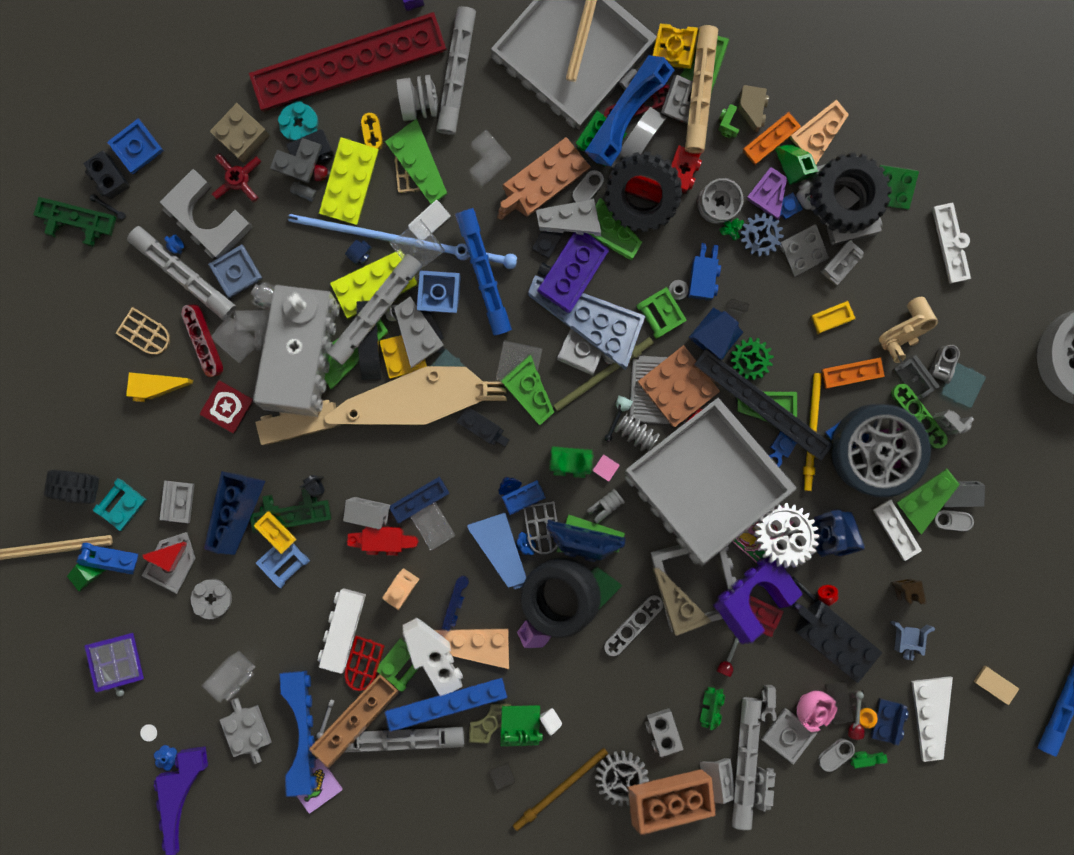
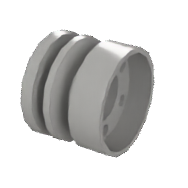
[397,74,438,121]
[697,178,743,224]

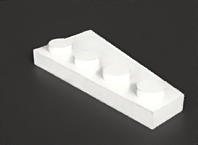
[911,676,953,762]

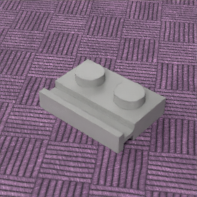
[160,481,195,523]

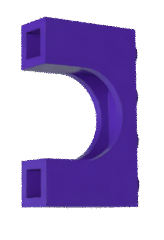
[714,557,803,644]

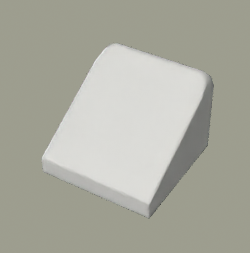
[540,708,562,735]

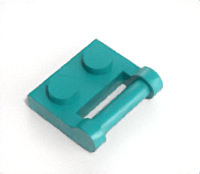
[93,478,147,531]

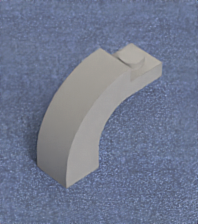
[611,107,666,168]

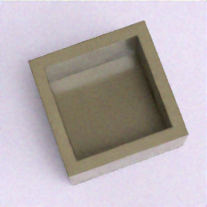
[210,103,270,163]

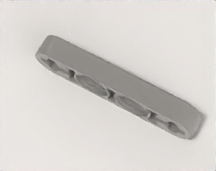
[604,595,663,656]

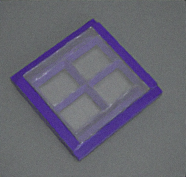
[84,633,144,692]

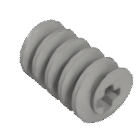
[615,412,660,452]

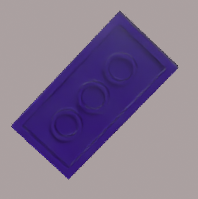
[536,232,610,313]

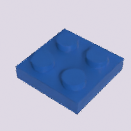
[107,119,164,174]

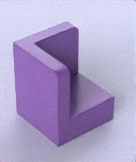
[517,620,551,648]

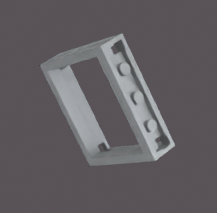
[650,545,736,632]

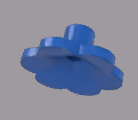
[516,532,536,556]
[154,745,177,770]

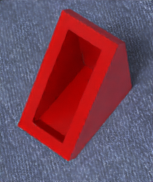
[143,542,187,572]

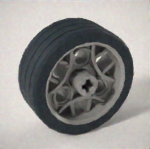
[831,404,931,498]

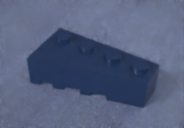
[204,471,265,555]

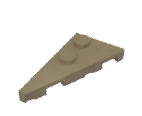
[653,567,711,636]

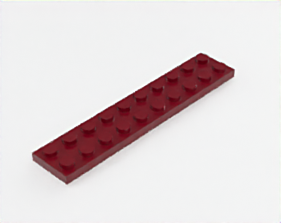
[249,12,447,112]

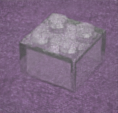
[202,651,256,703]

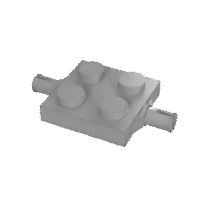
[220,698,272,764]

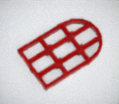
[345,636,385,691]

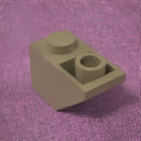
[738,85,769,132]

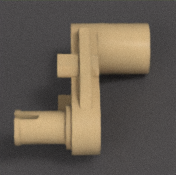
[879,297,938,363]

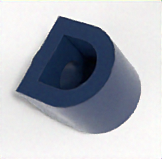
[345,239,372,265]

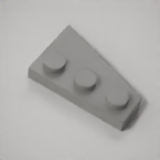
[536,199,601,236]
[394,297,444,368]

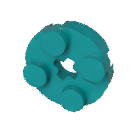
[278,102,318,141]

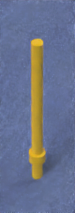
[803,373,822,491]

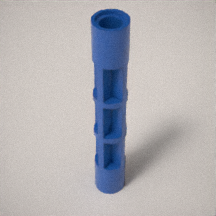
[455,208,512,336]
[1037,665,1074,757]

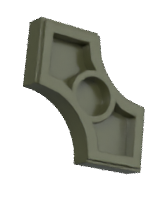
[469,703,511,744]

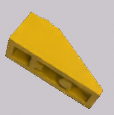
[126,372,193,402]

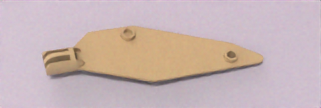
[325,366,507,425]

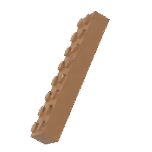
[309,674,399,768]

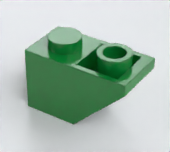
[775,144,819,184]

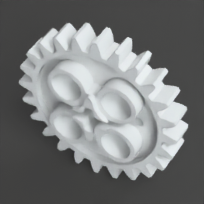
[753,503,819,568]

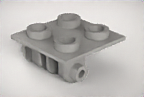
[779,224,829,276]

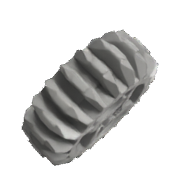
[595,751,649,806]

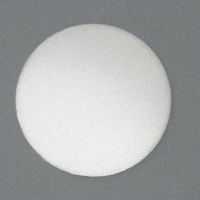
[140,724,157,741]

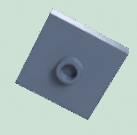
[208,245,263,299]

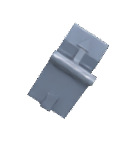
[890,621,935,660]

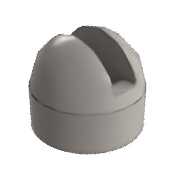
[385,305,397,321]

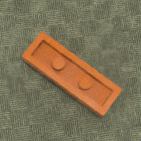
[742,112,801,165]
[821,357,885,389]

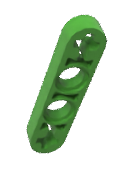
[891,384,948,449]

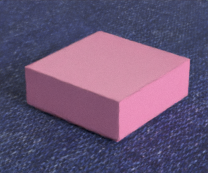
[592,454,620,482]

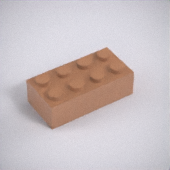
[628,769,715,834]

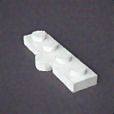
[932,203,971,284]

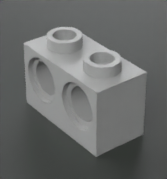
[645,708,684,757]

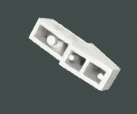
[403,618,463,696]

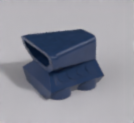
[689,307,744,360]
[812,510,865,557]

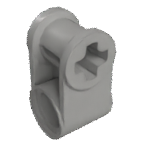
[929,345,960,384]

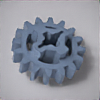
[740,213,784,257]

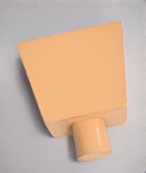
[382,568,420,610]

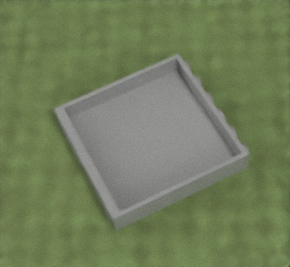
[491,0,657,130]
[625,398,797,566]

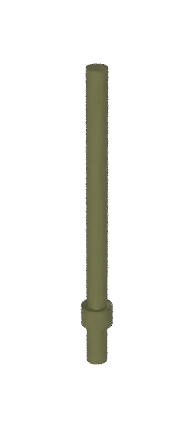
[553,337,654,411]

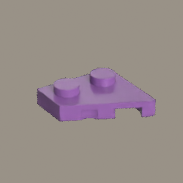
[747,167,787,220]

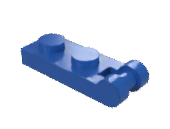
[77,542,138,575]

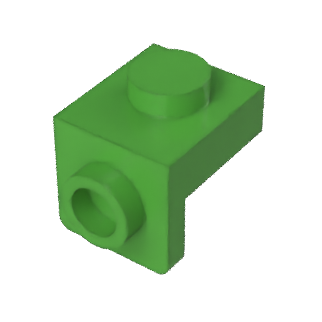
[718,104,739,138]

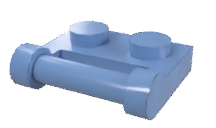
[256,543,310,588]

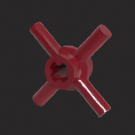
[212,153,261,203]

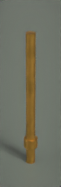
[513,748,609,831]

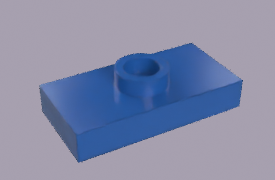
[502,480,546,515]

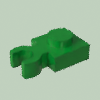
[849,751,888,768]

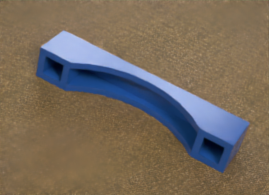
[585,55,674,166]
[280,671,317,796]
[385,678,507,732]

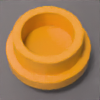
[859,708,878,728]

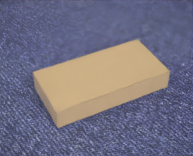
[973,665,1019,705]

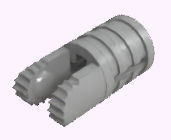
[587,489,625,524]

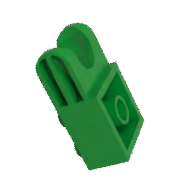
[550,447,593,478]

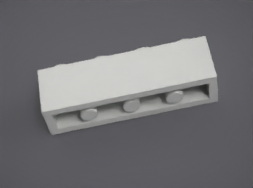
[318,588,366,674]

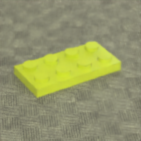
[319,137,379,225]
[330,249,418,319]

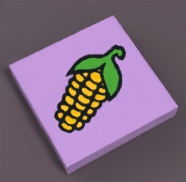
[297,758,342,814]

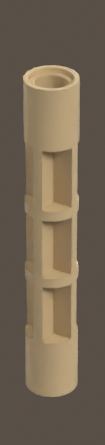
[685,25,718,154]

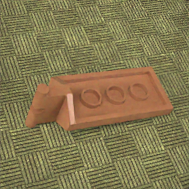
[497,137,591,220]

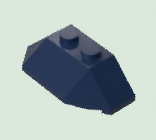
[546,520,625,562]

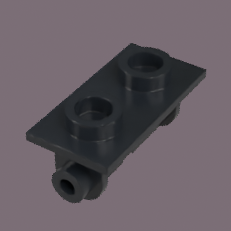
[299,475,325,496]

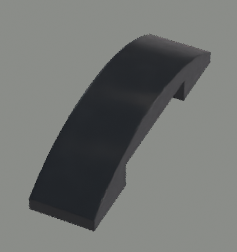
[357,301,382,380]

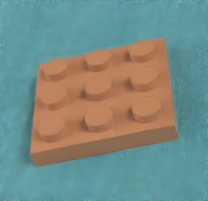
[637,345,720,428]

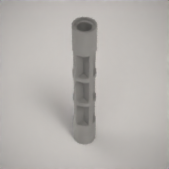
[437,6,476,135]
[127,226,236,321]
[327,254,422,365]
[732,697,762,830]
[344,727,464,753]

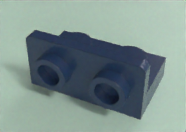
[870,698,909,746]

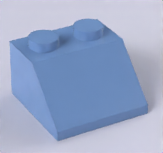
[417,271,461,313]

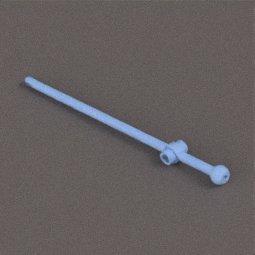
[288,214,517,269]

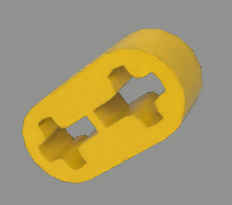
[361,113,383,150]

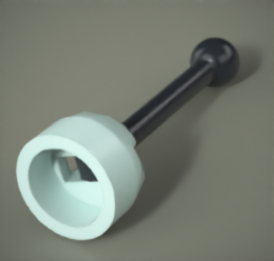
[604,395,633,442]

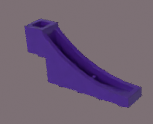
[154,746,208,855]

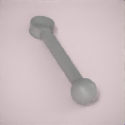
[316,700,335,739]

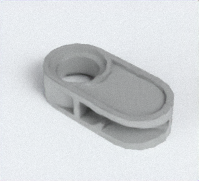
[573,170,604,202]
[932,510,974,531]
[818,738,855,772]

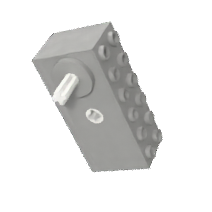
[254,285,340,417]

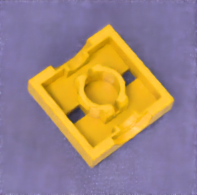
[653,23,699,69]

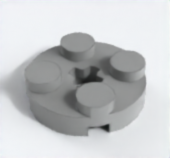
[191,579,232,619]

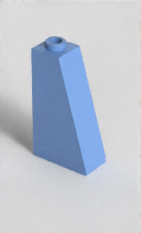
[467,513,527,589]

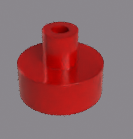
[818,585,839,606]

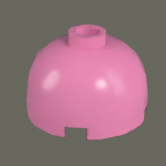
[796,691,837,732]

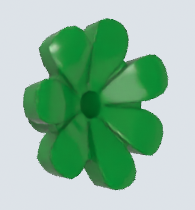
[719,218,744,240]

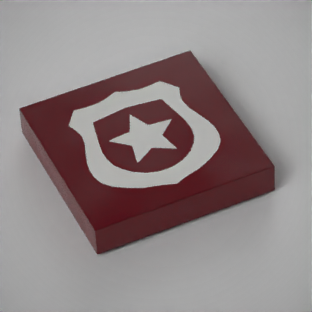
[200,380,254,434]

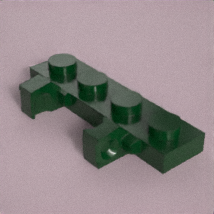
[33,197,117,247]
[250,488,332,533]

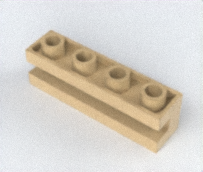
[255,400,341,445]

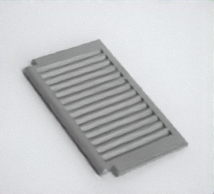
[630,356,670,424]

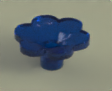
[498,477,522,496]

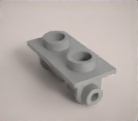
[753,767,776,812]

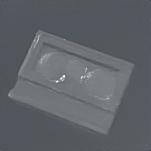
[211,316,259,363]
[411,502,456,550]

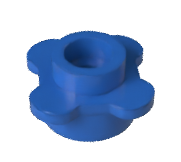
[164,235,184,254]

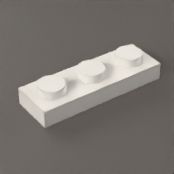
[872,500,922,561]

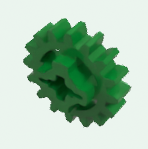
[730,337,774,381]

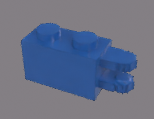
[688,243,721,301]

